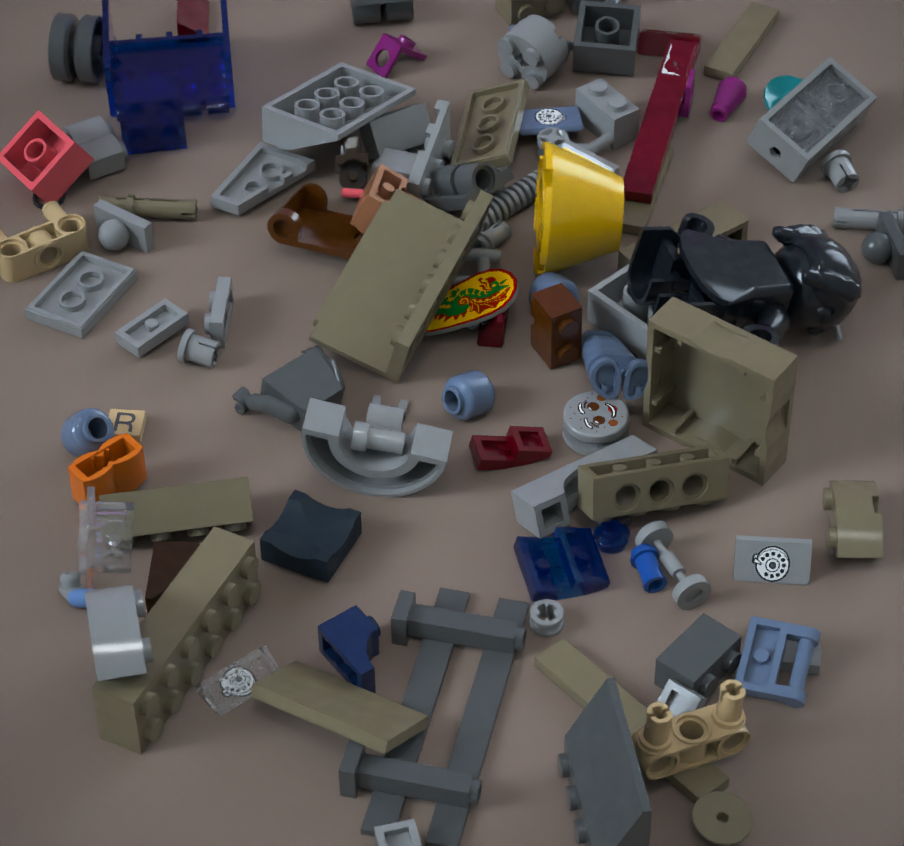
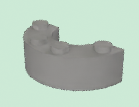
[301,398,453,497]
[85,584,153,681]

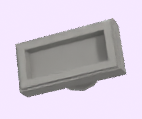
[93,199,155,254]

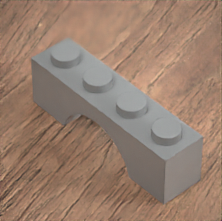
[511,435,658,539]

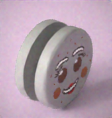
[562,391,629,456]

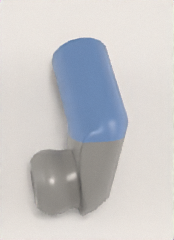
[58,571,95,608]

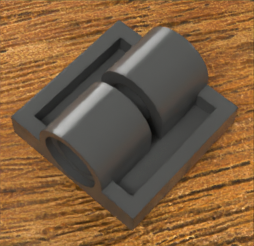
[350,0,414,25]
[425,162,514,213]

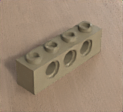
[577,445,729,522]

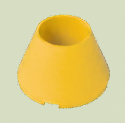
[533,142,624,277]

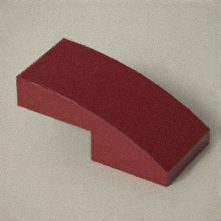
[469,426,552,470]

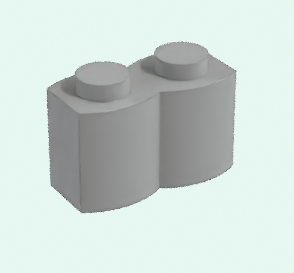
[64,116,128,180]

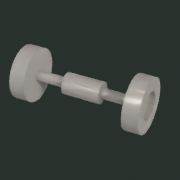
[635,521,711,610]

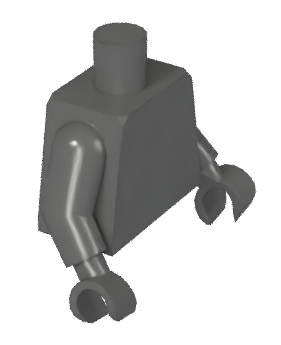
[232,345,345,431]

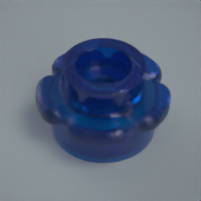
[593,520,630,554]

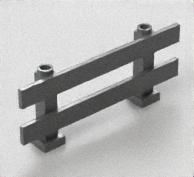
[338,587,529,846]

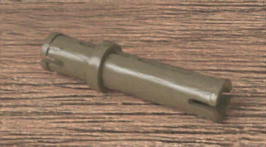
[97,194,197,220]

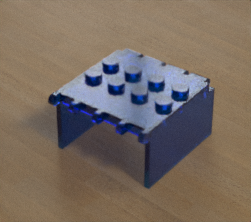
[102,0,236,122]

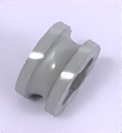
[529,599,564,638]

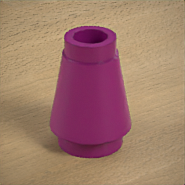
[709,76,747,122]

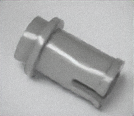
[473,220,511,249]

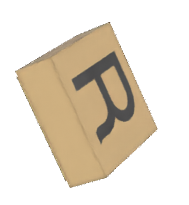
[109,409,147,444]

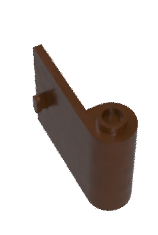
[267,183,364,259]

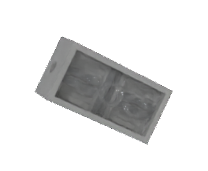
[745,57,877,183]

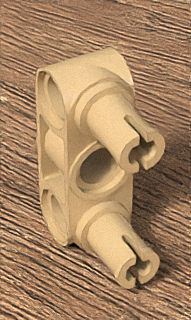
[0,201,89,282]
[631,679,751,780]

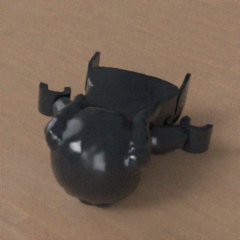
[628,213,862,346]

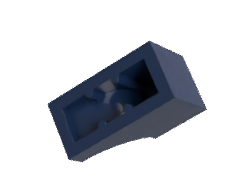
[317,605,381,693]

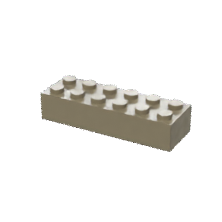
[92,526,261,755]

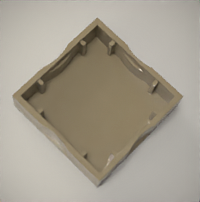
[642,297,798,486]

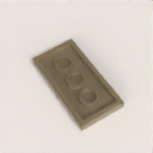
[450,79,530,167]
[251,661,429,754]

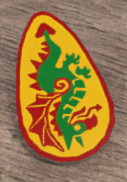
[424,269,519,336]

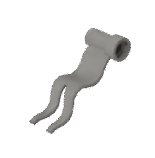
[351,395,408,455]

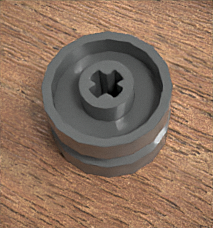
[48,13,108,84]

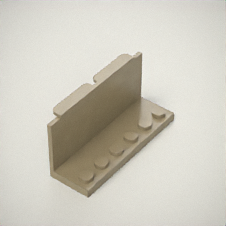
[309,188,493,383]

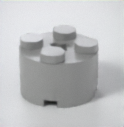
[498,14,569,89]

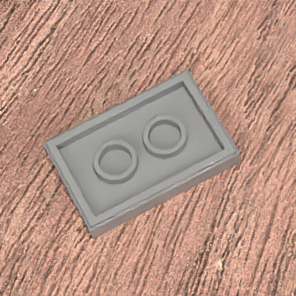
[25,250,138,339]

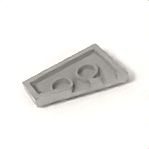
[407,99,455,201]
[210,142,316,216]

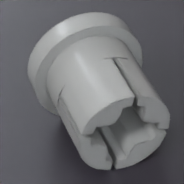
[820,150,860,193]
[177,328,221,368]

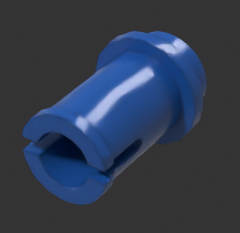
[630,543,667,593]

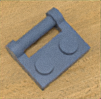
[735,616,821,708]

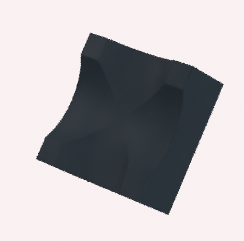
[259,490,362,583]

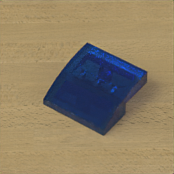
[513,527,610,601]

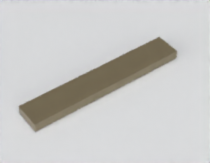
[534,638,730,804]

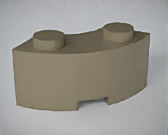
[822,480,883,558]

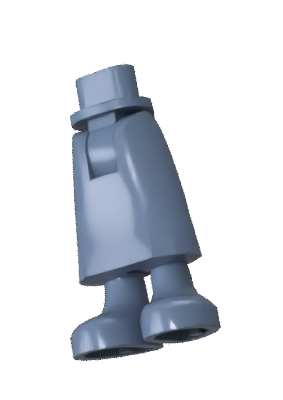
[581,330,648,400]

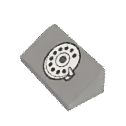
[733,535,812,585]

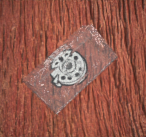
[195,644,280,717]

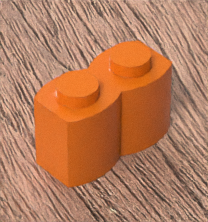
[68,433,147,513]

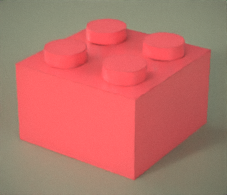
[0,110,94,203]

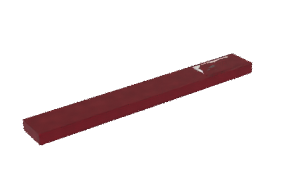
[623,39,700,203]

